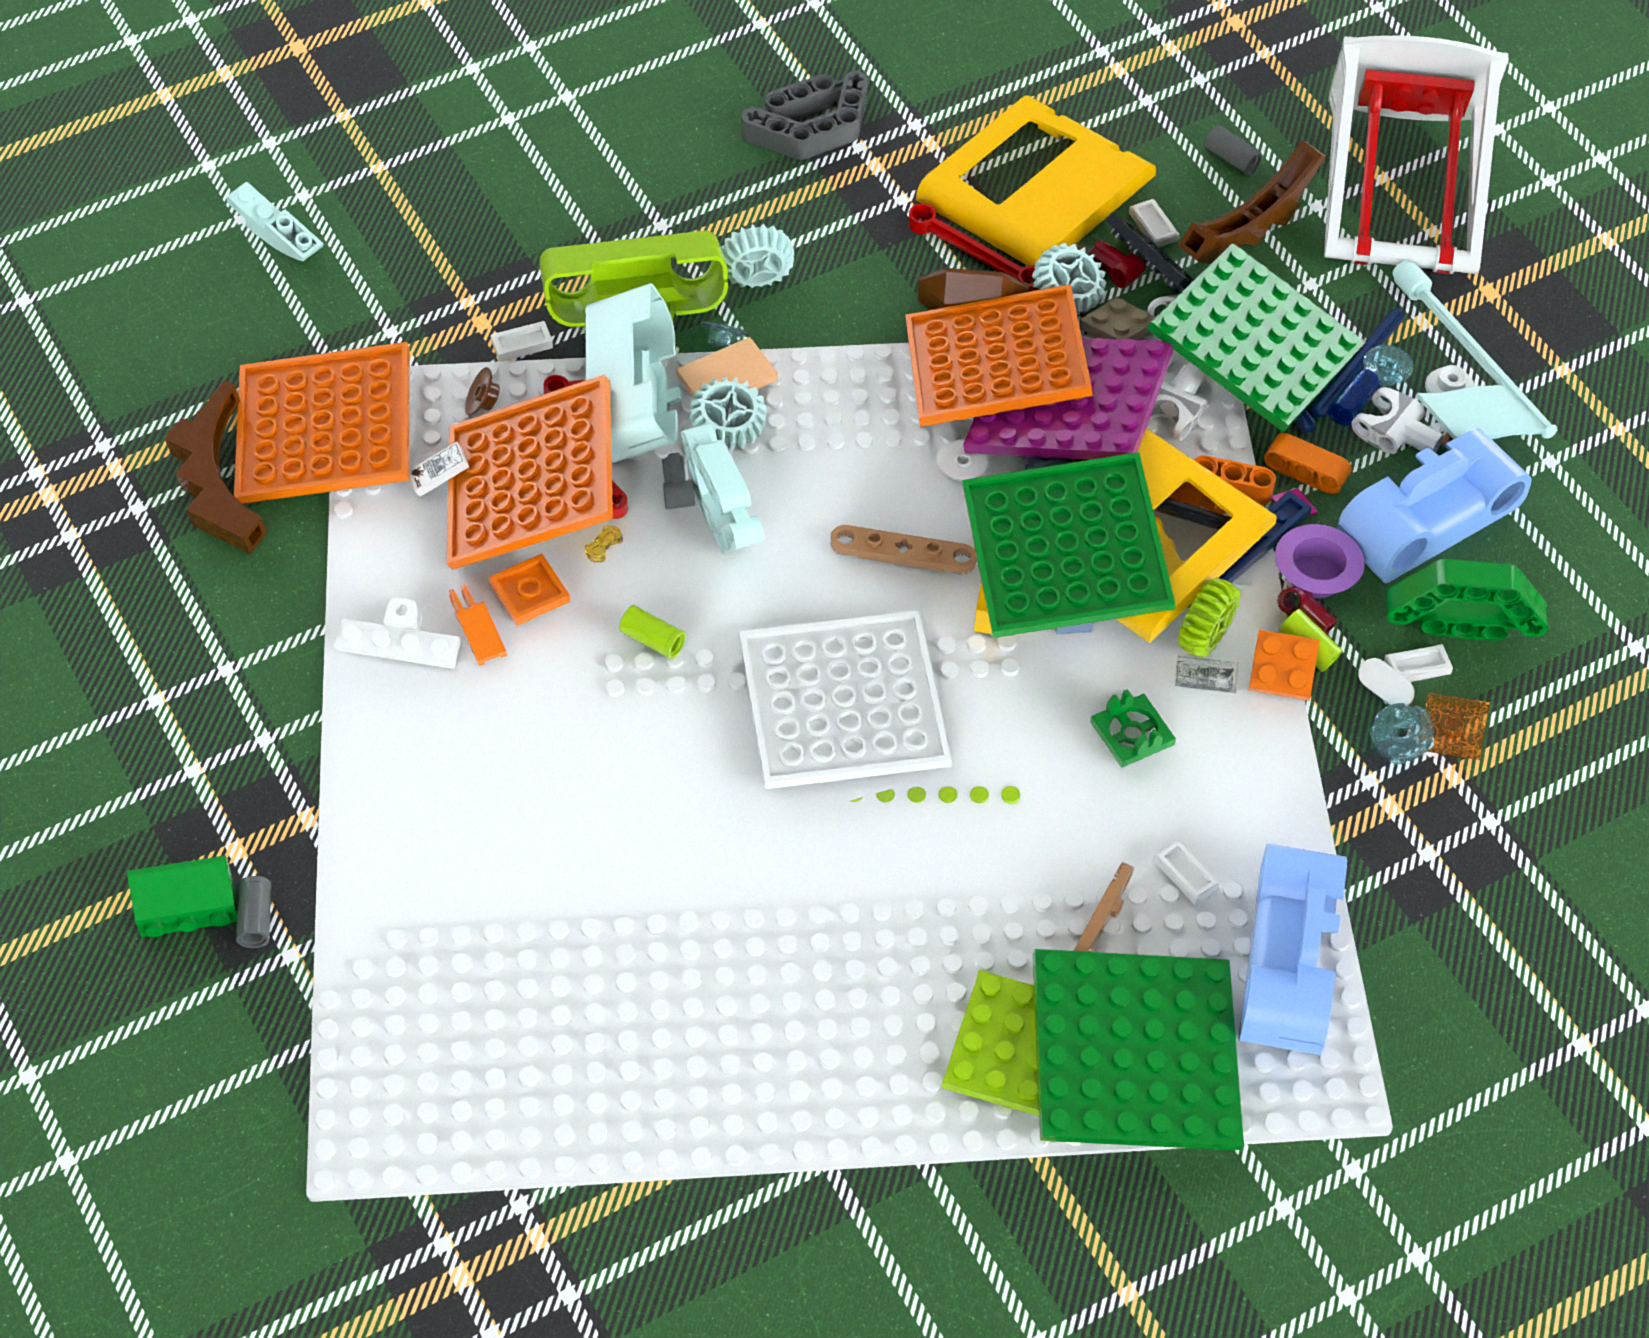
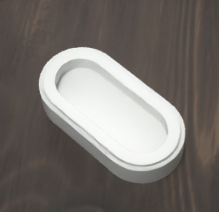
[1359,658,1415,708]

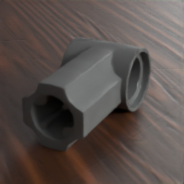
[662,453,695,509]

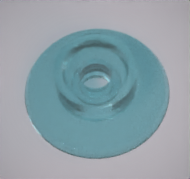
[701,322,749,347]
[1363,345,1414,386]

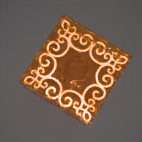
[1418,693,1490,760]

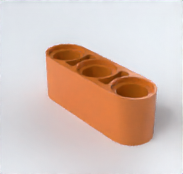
[1264,433,1352,494]
[1194,455,1276,506]

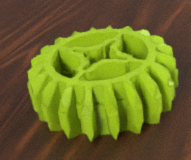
[1178,577,1241,658]

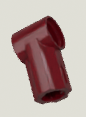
[1089,240,1146,289]
[1277,586,1338,634]

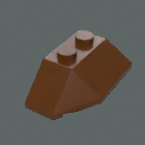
[917,268,1030,310]

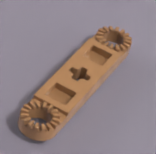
[830,525,977,574]
[1073,862,1135,952]

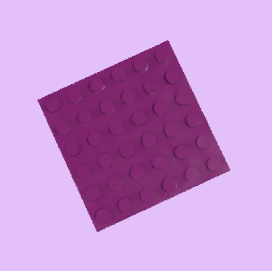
[963,338,1174,460]

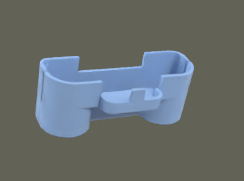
[1337,429,1532,583]
[1239,843,1347,1055]

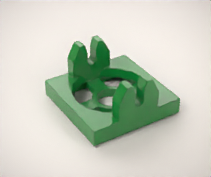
[1090,689,1176,768]

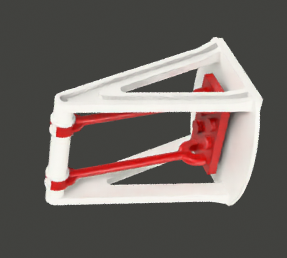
[1324,36,1509,274]

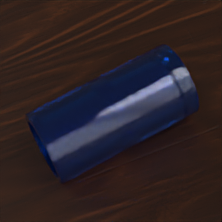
[1328,368,1381,426]

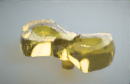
[585,525,623,563]

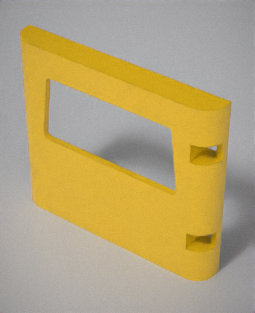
[916,95,1156,266]
[1089,428,1277,643]

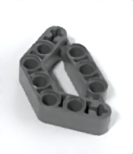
[741,71,868,160]

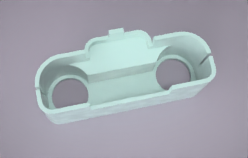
[586,283,681,463]

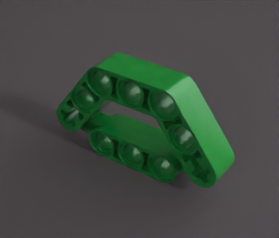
[1386,559,1548,641]

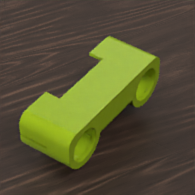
[539,231,728,327]

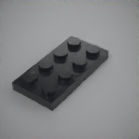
[1105,212,1194,293]

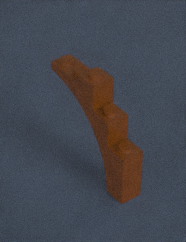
[1178,140,1326,264]
[165,380,267,554]

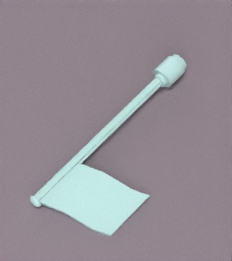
[1392,260,1557,439]

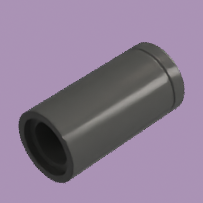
[1204,125,1263,175]
[236,876,271,948]

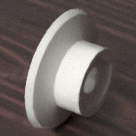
[1425,365,1475,393]
[937,439,989,482]

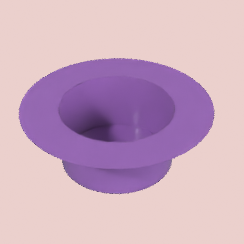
[1275,524,1365,598]

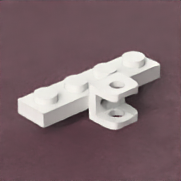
[334,597,461,669]

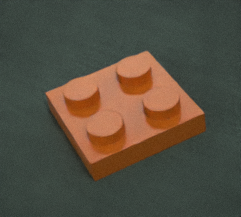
[489,553,570,626]
[1248,630,1320,701]

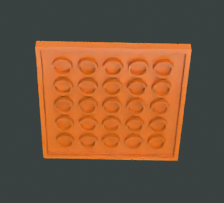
[905,284,1093,427]
[234,342,410,504]
[446,374,613,570]

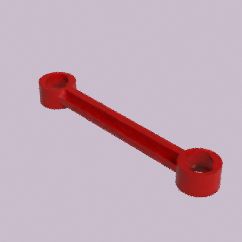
[908,203,1040,292]

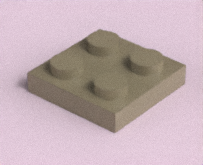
[1080,297,1156,340]

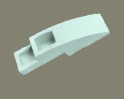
[227,182,323,261]

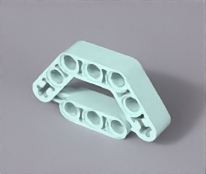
[681,423,764,554]

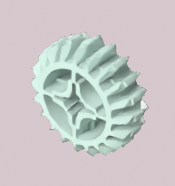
[721,223,794,288]
[1032,242,1107,315]
[689,376,767,452]

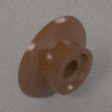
[465,367,500,415]

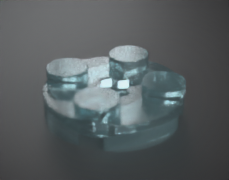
[1370,703,1434,765]

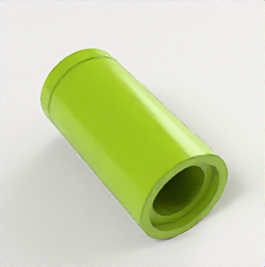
[619,605,686,659]
[1278,609,1343,672]

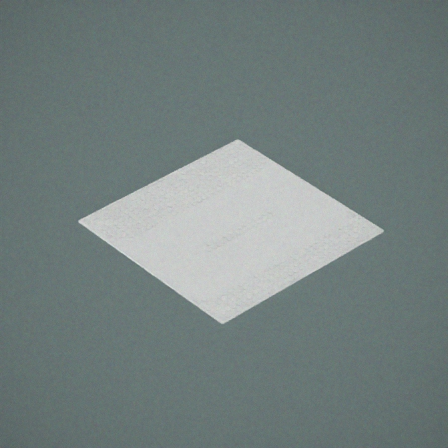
[306,333,1393,1202]

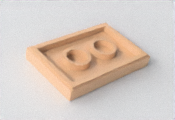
[676,337,778,398]

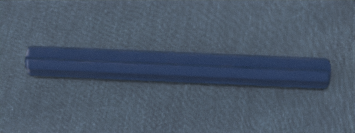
[1310,307,1405,419]

